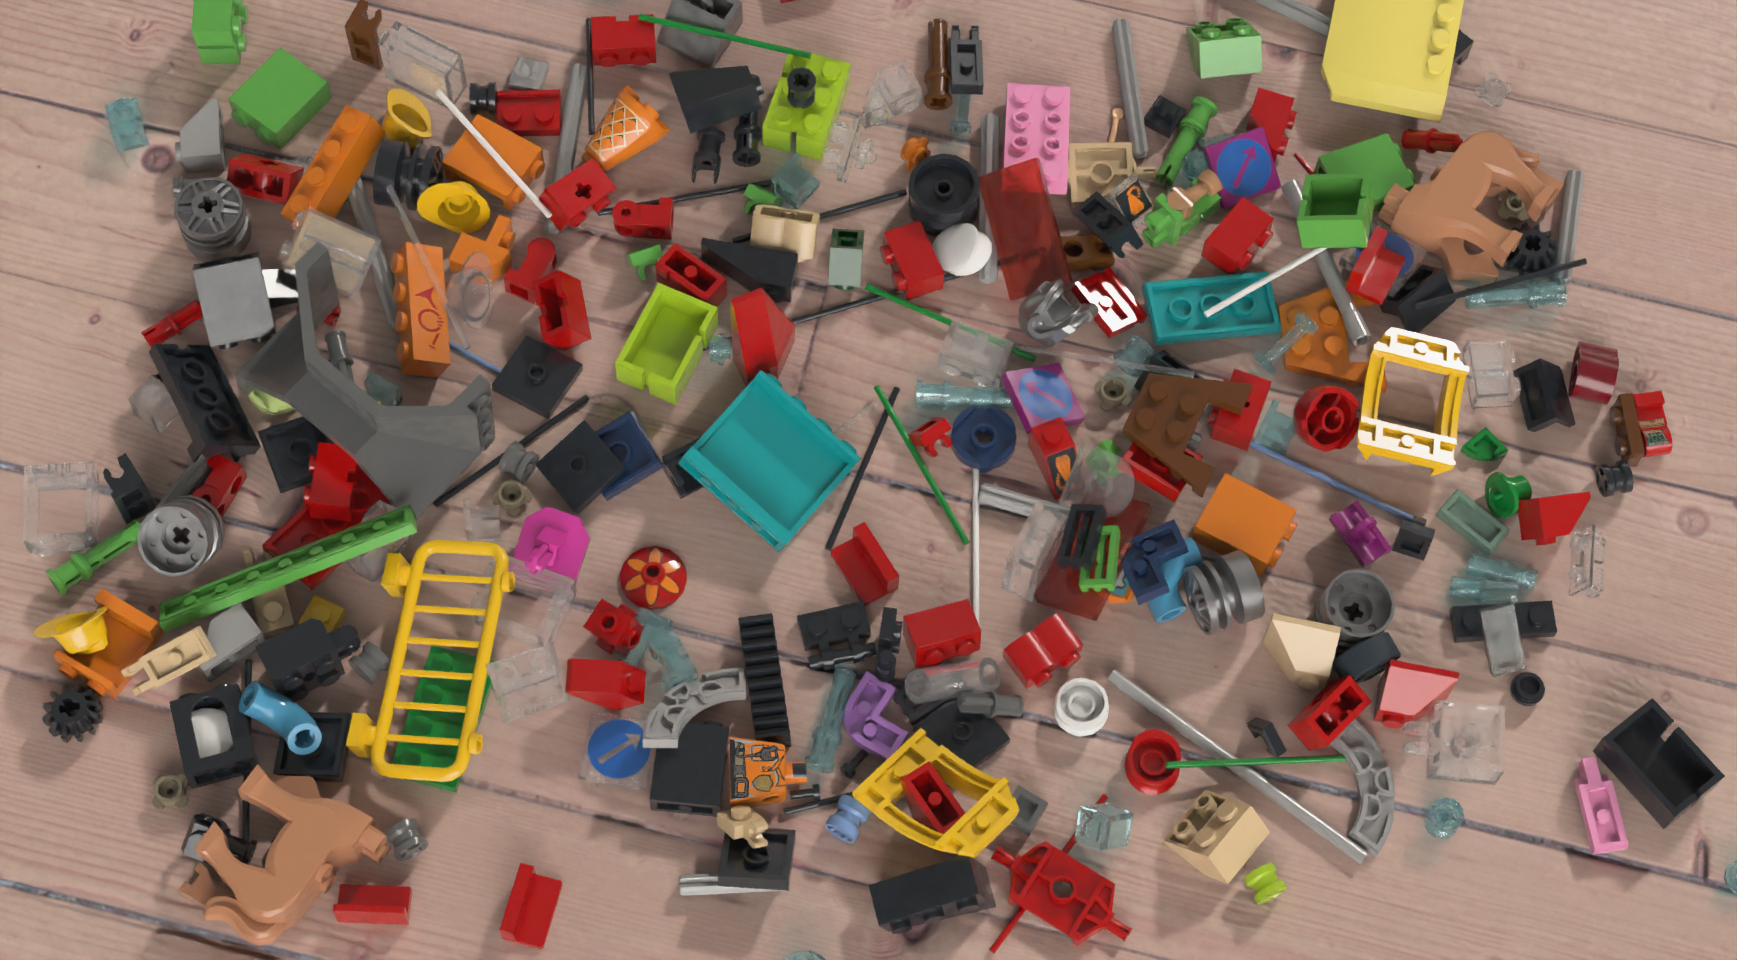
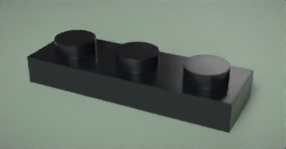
[1450,600,1557,643]

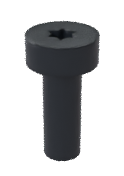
[840,749,868,779]
[790,784,821,800]

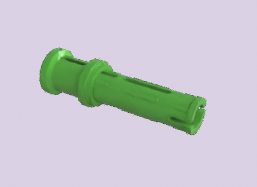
[1156,96,1218,186]
[45,519,141,596]

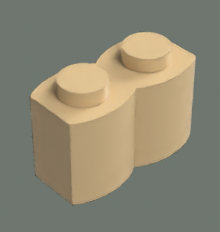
[750,205,820,262]

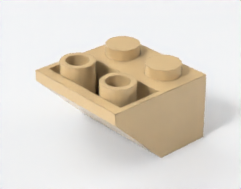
[1163,790,1270,884]

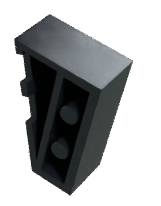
[869,855,996,934]

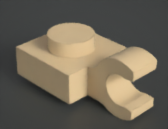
[717,805,768,848]

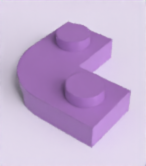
[844,671,908,762]

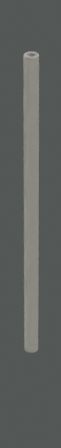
[1107,670,1368,864]

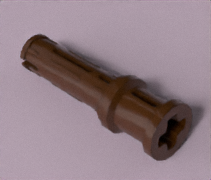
[924,18,952,110]

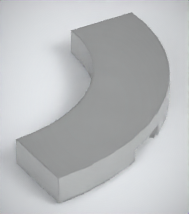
[643,668,746,748]
[1330,719,1395,858]

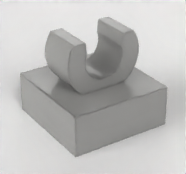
[509,56,549,90]

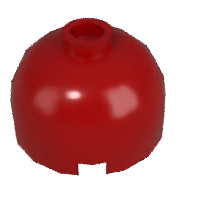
[1292,385,1359,452]

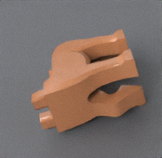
[1378,130,1564,285]
[178,764,391,946]

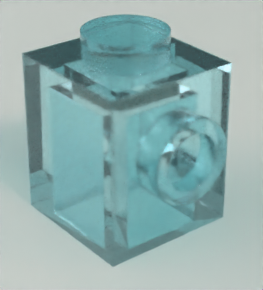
[105,97,150,153]

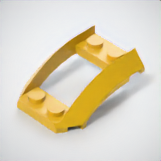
[1357,327,1469,476]
[852,728,1019,858]

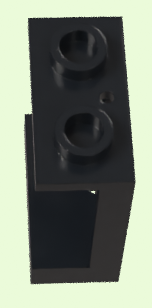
[169,683,260,789]

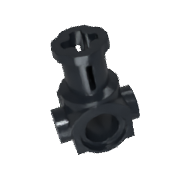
[181,813,258,865]

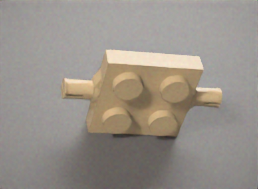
[1067,142,1156,207]

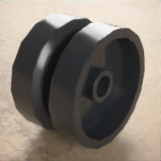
[908,153,980,236]

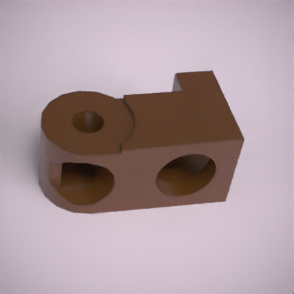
[1049,234,1115,278]

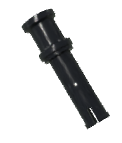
[732,74,762,167]

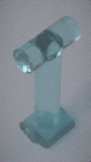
[949,82,972,137]
[1254,312,1318,374]
[618,607,673,668]

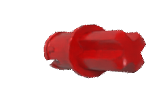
[1401,128,1463,154]
[141,300,203,348]

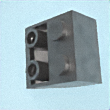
[657,0,743,69]

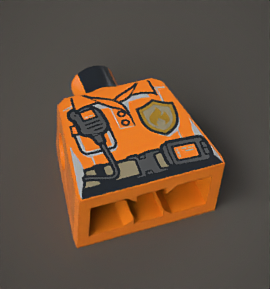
[729,737,807,808]

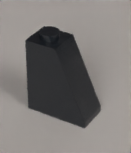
[669,66,764,134]

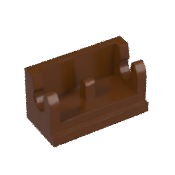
[344,0,389,70]

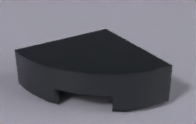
[1247,717,1287,757]

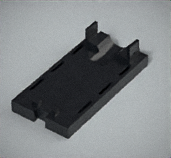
[149,343,261,462]

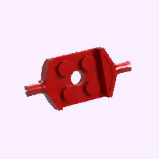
[991,841,1132,946]

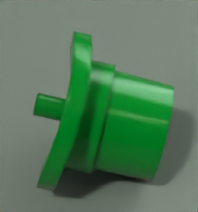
[1485,472,1532,518]

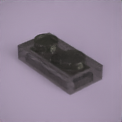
[1477,601,1527,677]

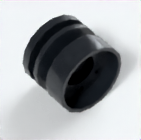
[373,138,444,211]

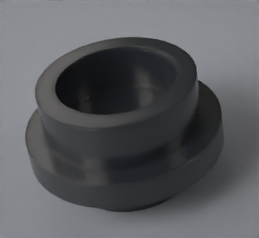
[1510,672,1545,706]

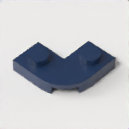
[1122,519,1189,605]

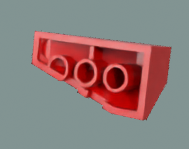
[730,288,795,387]

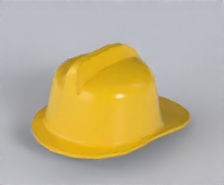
[382,88,432,148]
[417,181,490,233]
[33,607,108,655]

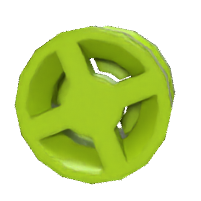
[1243,862,1288,905]

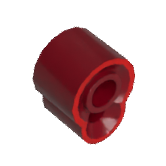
[1568,341,1619,405]

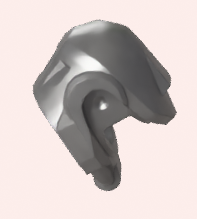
[1018,279,1099,348]

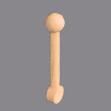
[1108,108,1124,142]

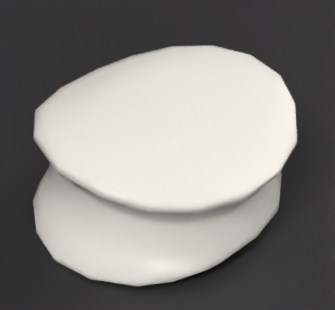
[932,223,992,276]
[1053,678,1109,737]
[192,708,234,759]

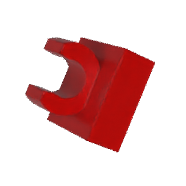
[908,417,952,457]

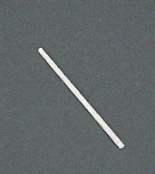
[435,89,552,218]
[1203,248,1327,318]
[973,469,979,624]

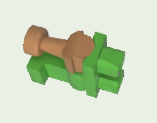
[1142,169,1222,249]

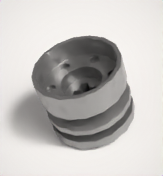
[174,177,251,262]
[137,495,225,577]
[1183,550,1265,635]
[1312,569,1395,653]

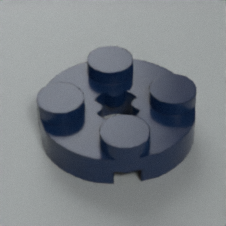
[951,406,1017,473]

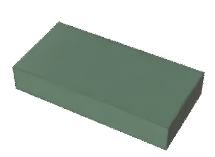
[1435,489,1510,557]

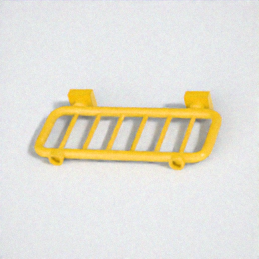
[346,539,515,782]

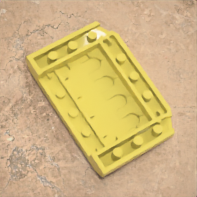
[1320,0,1464,122]

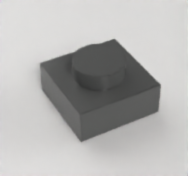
[1010,785,1048,835]

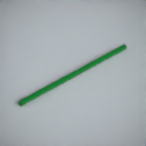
[639,14,812,59]
[865,283,1036,362]
[874,385,970,545]
[1165,755,1347,769]

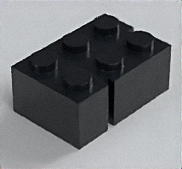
[1593,698,1725,829]

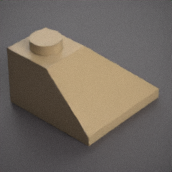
[1262,613,1341,690]

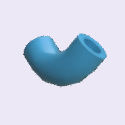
[1147,537,1202,623]
[239,681,322,755]

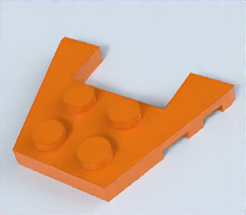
[1277,280,1387,393]

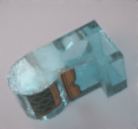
[648,626,698,694]

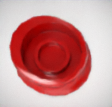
[1124,729,1181,795]

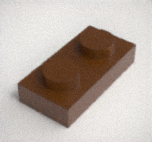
[1609,393,1645,467]

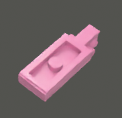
[1575,757,1629,855]

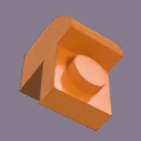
[448,215,516,283]

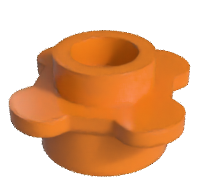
[900,137,931,172]

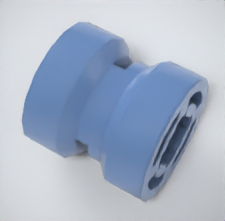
[824,795,871,843]

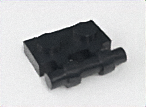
[797,601,877,670]
[875,607,903,684]

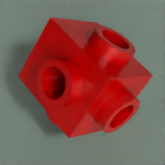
[583,599,645,656]

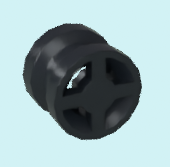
[469,82,497,115]
[1595,460,1634,497]

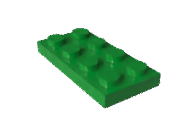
[391,645,499,793]

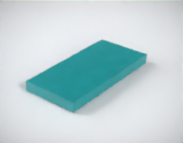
[1141,271,1281,345]

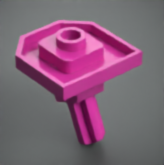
[510,507,591,587]

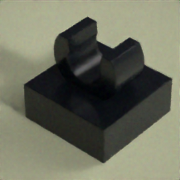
[1144,95,1187,139]
[1392,515,1435,561]

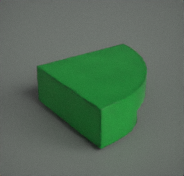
[1460,427,1509,462]

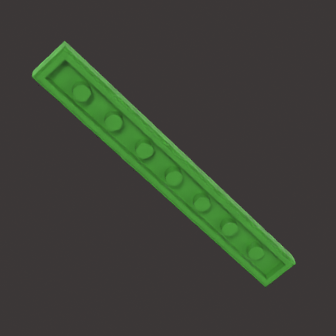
[159,504,417,633]

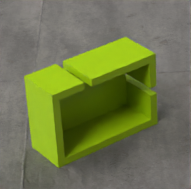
[762,47,851,162]
[615,283,719,405]

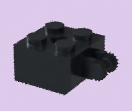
[255,618,361,702]

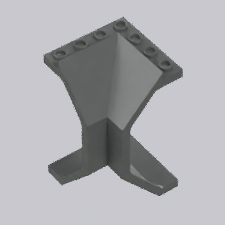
[234,241,495,521]

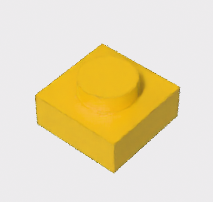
[298,595,346,633]

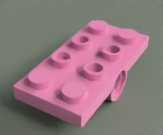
[1002,83,1070,195]

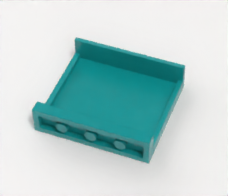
[678,370,861,552]

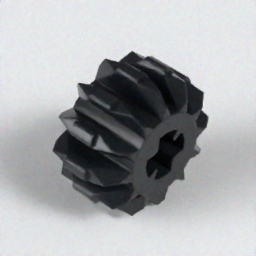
[1507,222,1557,276]
[42,683,103,743]

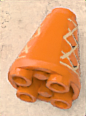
[581,85,670,172]

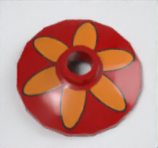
[620,546,687,610]

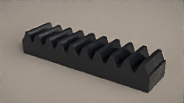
[738,613,791,747]

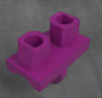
[1329,500,1392,567]

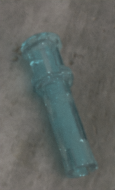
[1465,278,1567,309]
[914,379,1014,411]
[804,669,856,773]

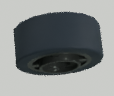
[1332,632,1401,683]

